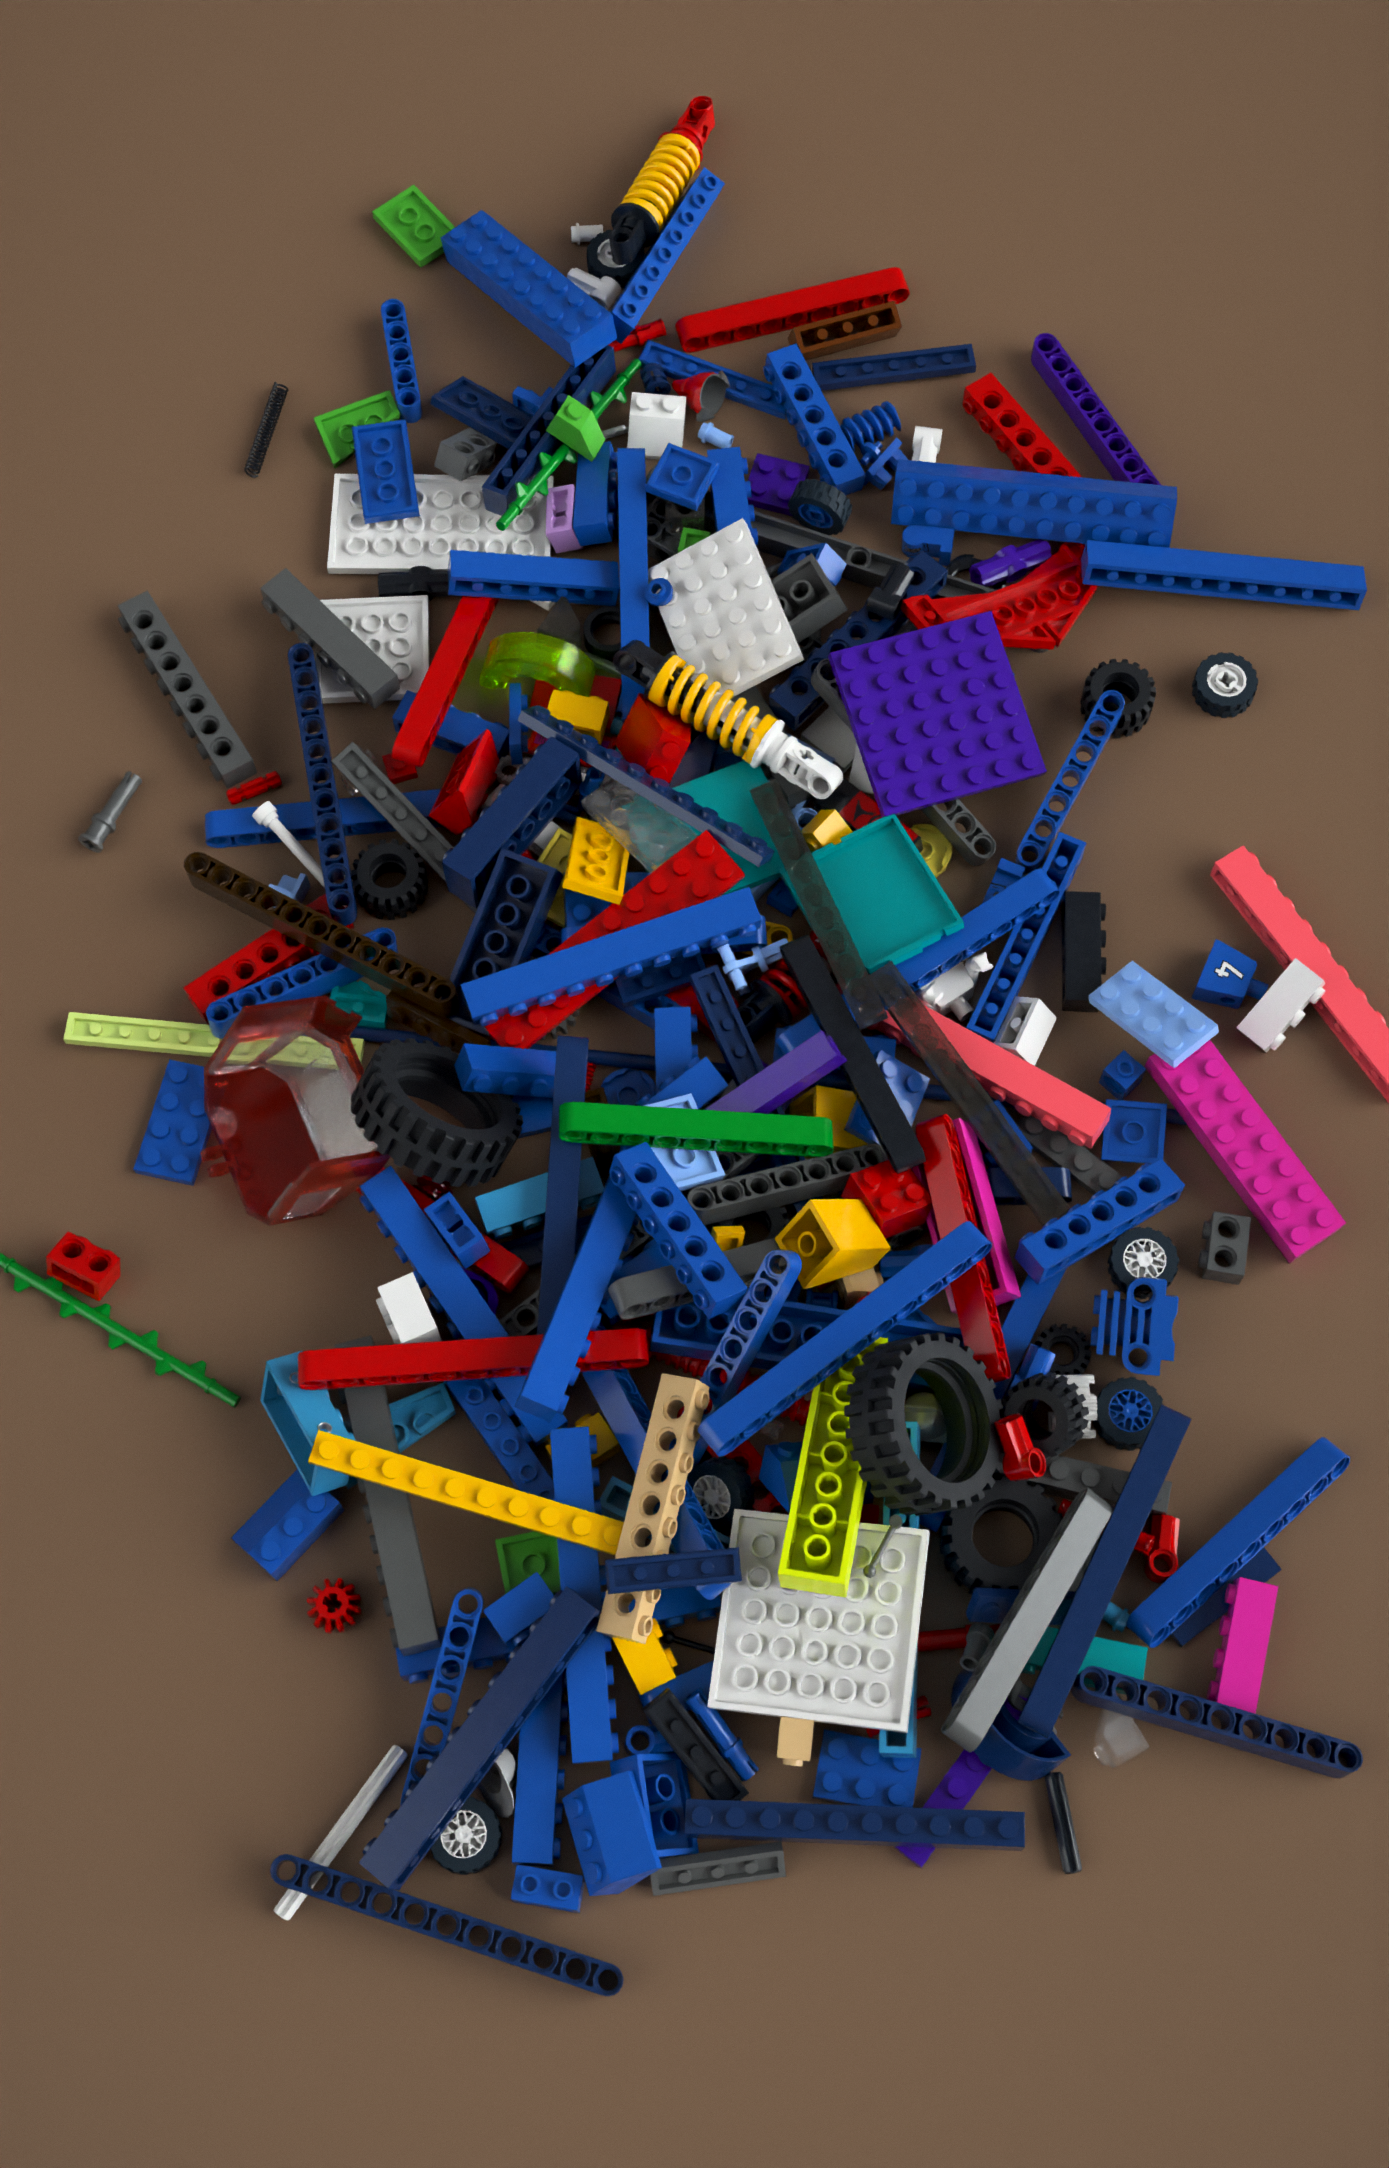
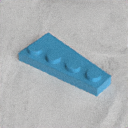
[343,1382,456,1489]

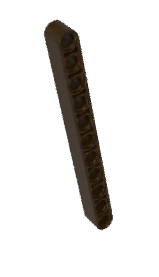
[184,852,459,1017]

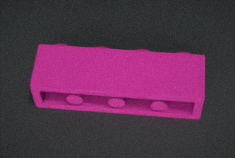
[1207,1577,1279,1714]

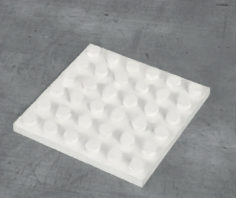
[707,1509,930,1733]

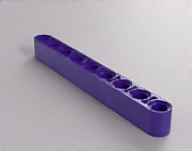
[1031,333,1161,485]

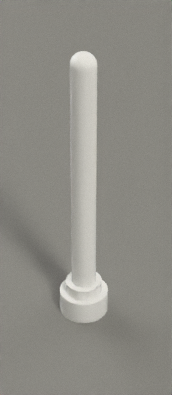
[252,801,348,908]

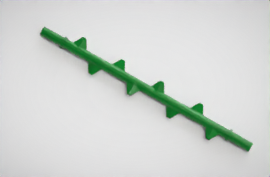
[496,358,642,531]
[0,1253,241,1408]

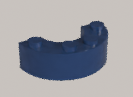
[951,1669,1071,1781]

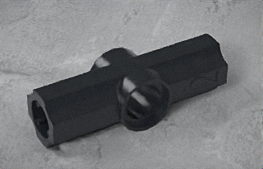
[378,566,459,601]

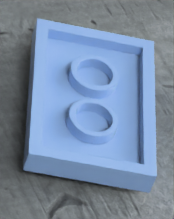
[645,1093,725,1191]

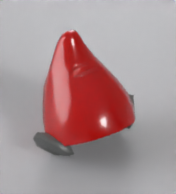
[672,370,730,422]

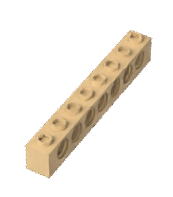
[596,1373,710,1644]

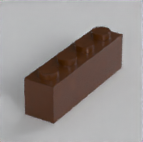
[788,301,902,361]

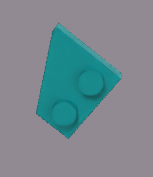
[325,980,388,1028]

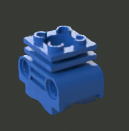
[1090,1277,1179,1376]

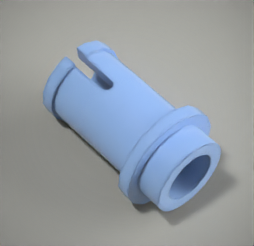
[697,422,734,448]

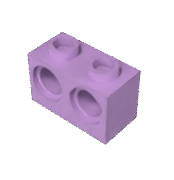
[546,484,583,553]

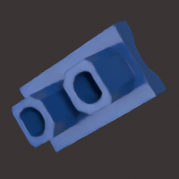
[860,437,908,490]

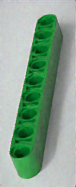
[559,1102,834,1157]

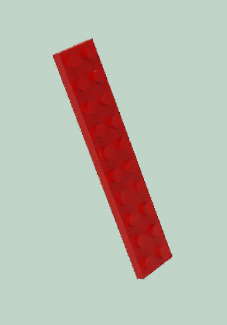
[483,830,745,1049]

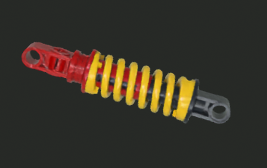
[609,96,715,265]

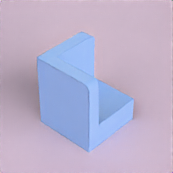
[269,873,311,908]

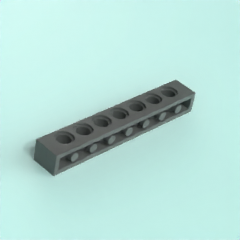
[118,590,257,789]

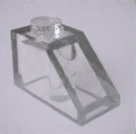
[1094,1691,1149,1771]

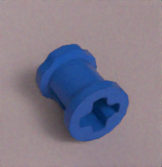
[806,1288,838,1309]

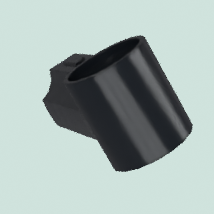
[866,562,914,621]

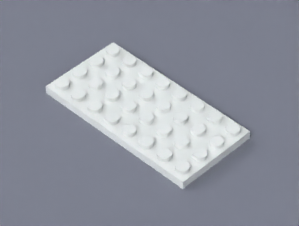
[327,473,554,574]

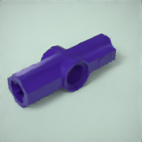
[969,539,1052,587]

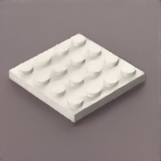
[316,595,430,704]

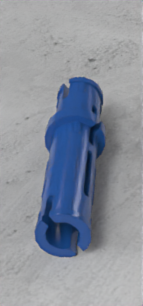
[684,1688,759,1781]

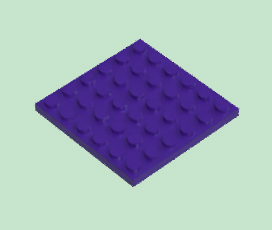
[828,611,1047,817]

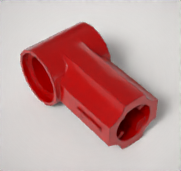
[994,1413,1046,1481]
[1144,1514,1180,1583]

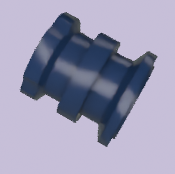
[640,363,671,395]

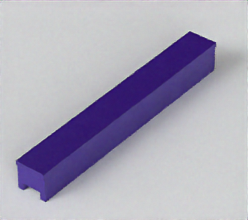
[704,1030,847,1114]

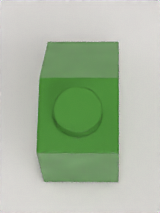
[545,395,605,462]

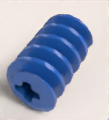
[840,401,901,452]

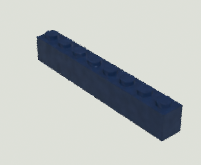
[482,345,616,516]

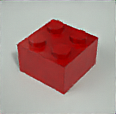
[841,1160,933,1239]

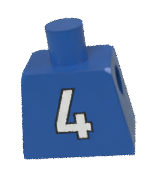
[1191,939,1268,1009]

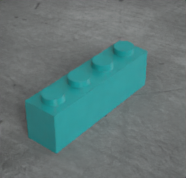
[1021,1627,1148,1695]

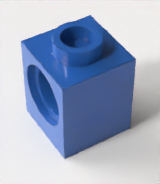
[1099,1050,1146,1100]

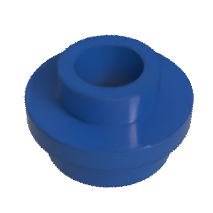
[645,578,673,606]

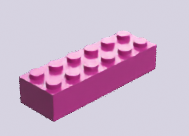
[913,1118,1021,1314]

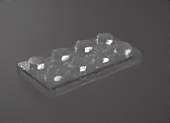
[581,778,698,873]

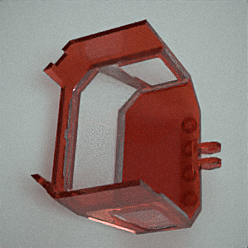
[200,995,390,1226]

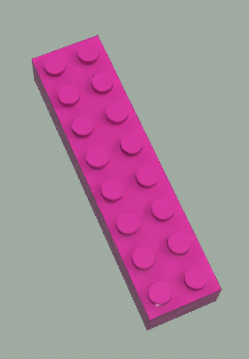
[1144,1040,1346,1264]

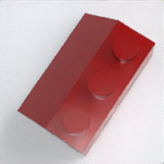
[429,729,499,835]

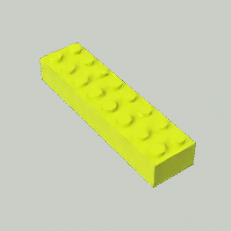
[778,1337,888,1598]

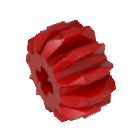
[307,1578,362,1634]

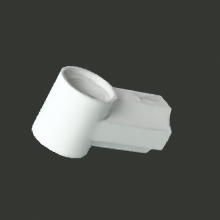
[567,268,621,310]
[912,426,943,463]

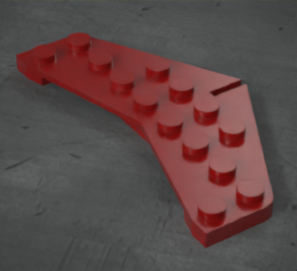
[900,542,1099,650]

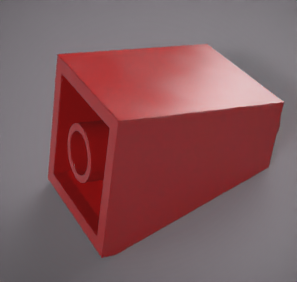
[614,693,691,783]

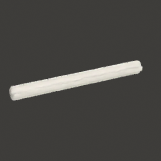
[274,1745,408,1921]

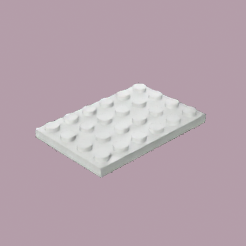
[648,518,804,697]

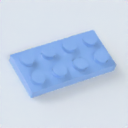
[1088,961,1219,1068]

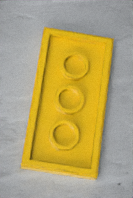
[562,817,632,905]

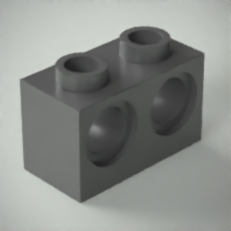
[434,427,497,481]
[1198,1211,1251,1285]

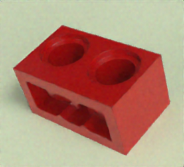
[46,1231,121,1302]

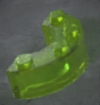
[479,632,596,697]

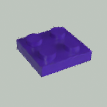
[747,453,810,516]

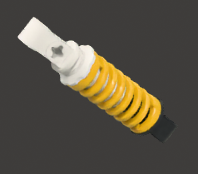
[613,640,843,799]

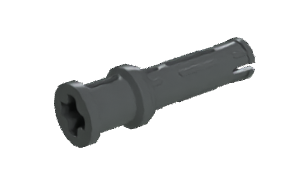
[78,771,142,853]

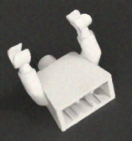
[913,952,993,1022]

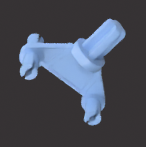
[717,938,788,997]

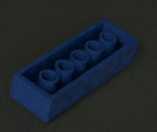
[442,736,582,909]
[441,848,563,1038]

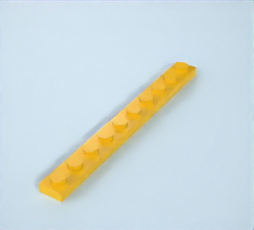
[308,1430,624,1556]

